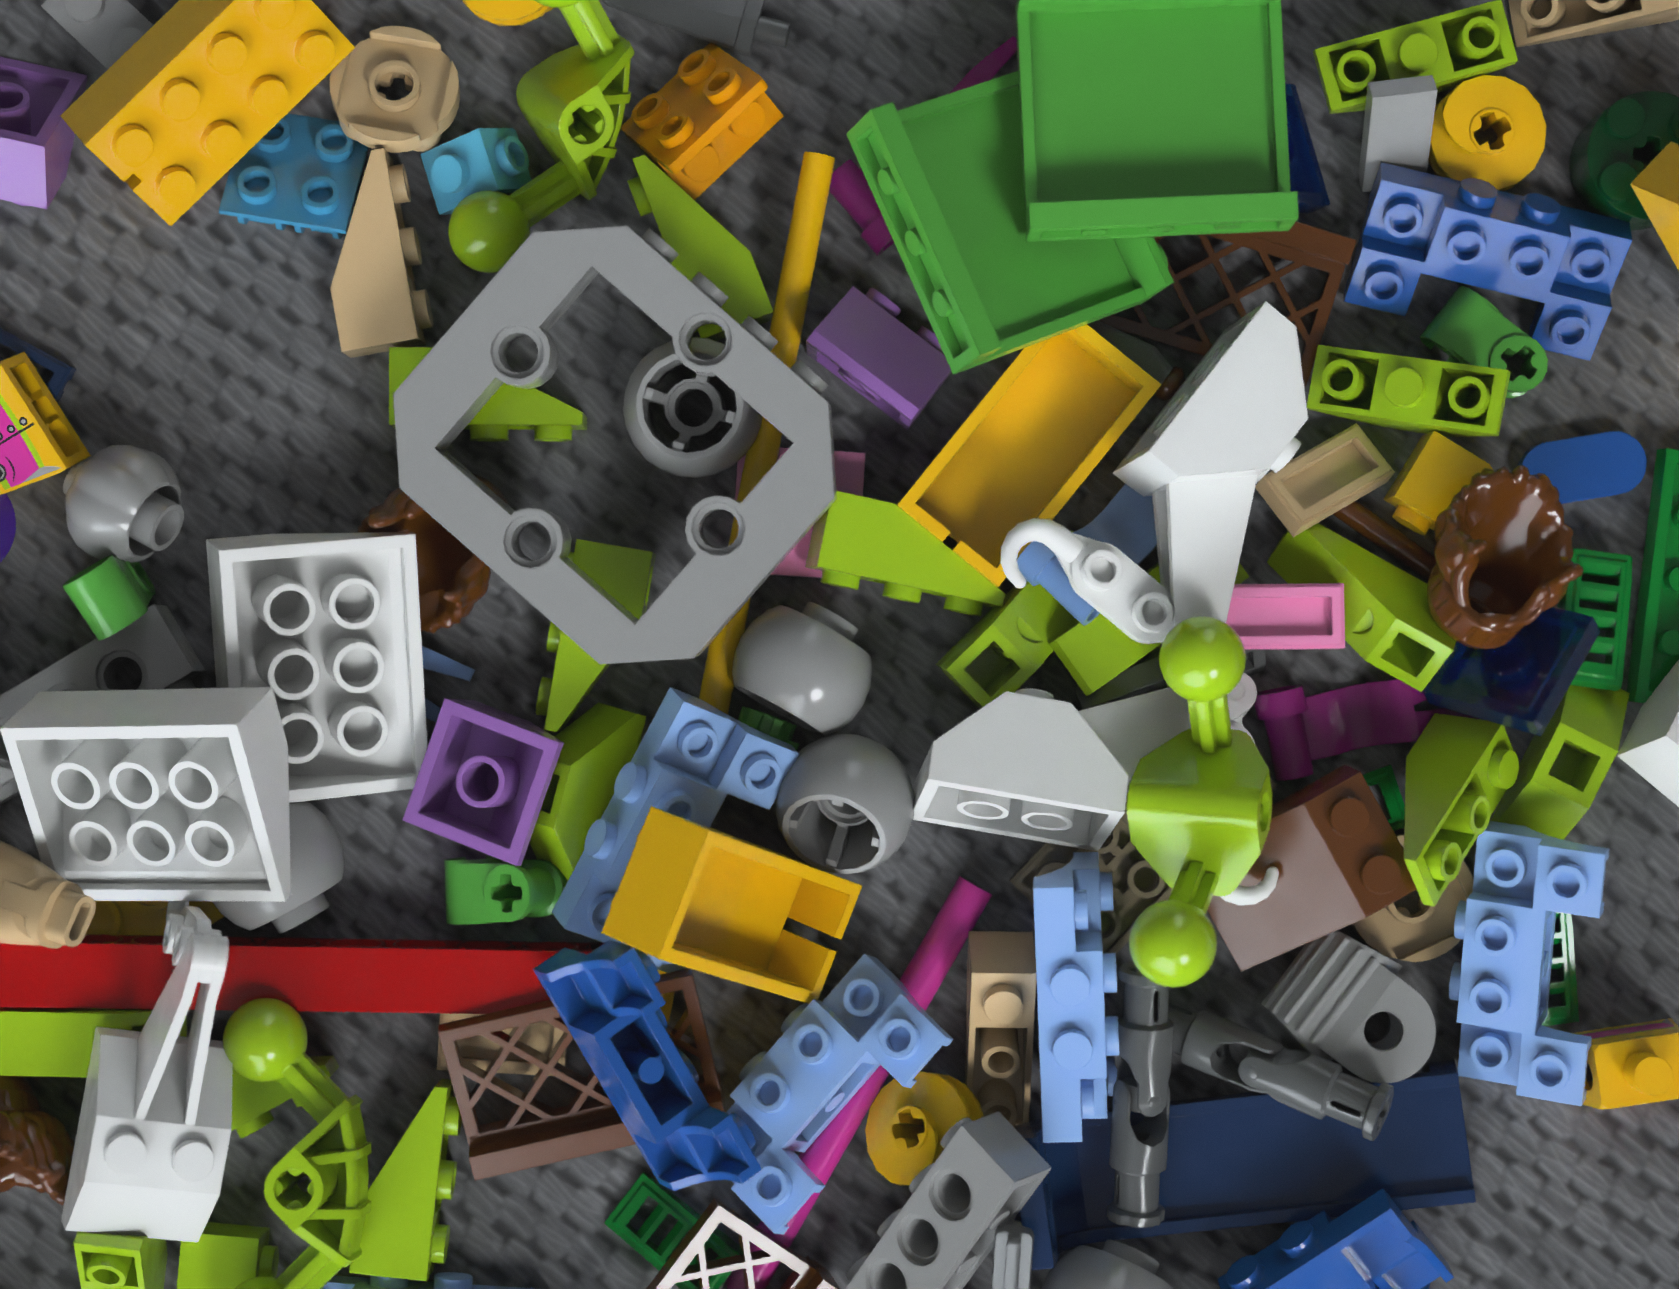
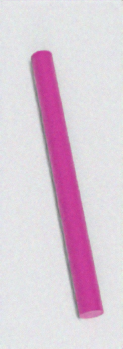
[722,876,992,1289]

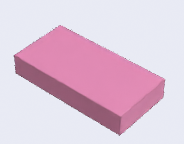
[1226,583,1345,650]

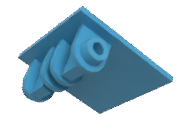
[219,113,369,239]

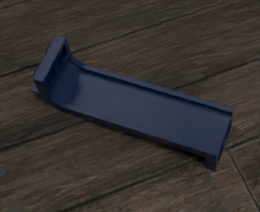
[1013,1060,1476,1270]

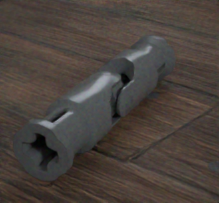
[1107,961,1174,1228]
[1168,1003,1394,1142]

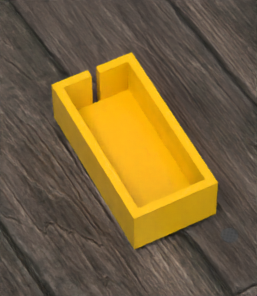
[60,0,355,226]
[897,324,1162,587]
[601,806,862,1004]

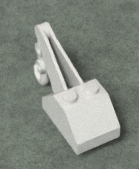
[1000,301,1308,644]
[913,673,1279,906]
[61,901,233,1242]

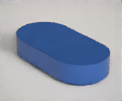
[1518,431,1647,504]

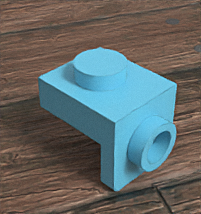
[420,128,531,215]

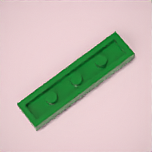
[1626,448,1679,703]

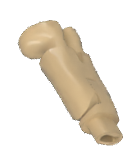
[0,841,96,949]

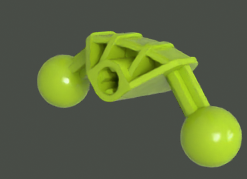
[448,0,635,273]
[1127,616,1272,987]
[223,998,372,1289]

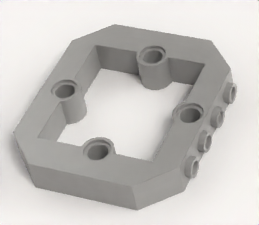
[393,226,837,664]

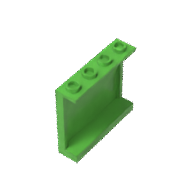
[1015,0,1299,242]
[846,71,1174,375]

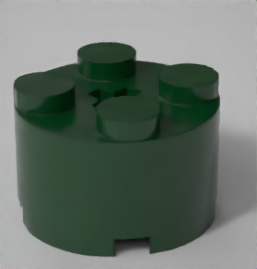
[1569,91,1679,231]

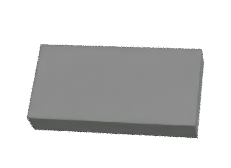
[1359,75,1438,192]

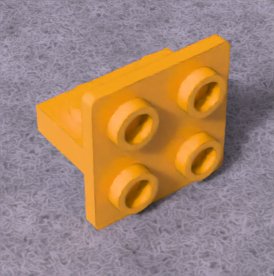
[621,43,784,200]

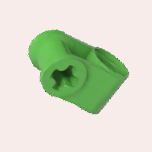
[1420,286,1548,399]
[62,555,156,641]
[444,856,567,925]

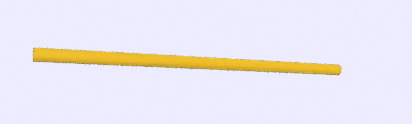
[658,152,835,1025]

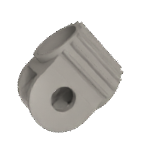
[1261,931,1436,1083]

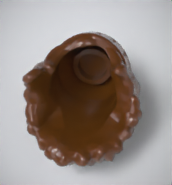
[1427,465,1584,649]
[355,473,510,634]
[0,1076,75,1206]

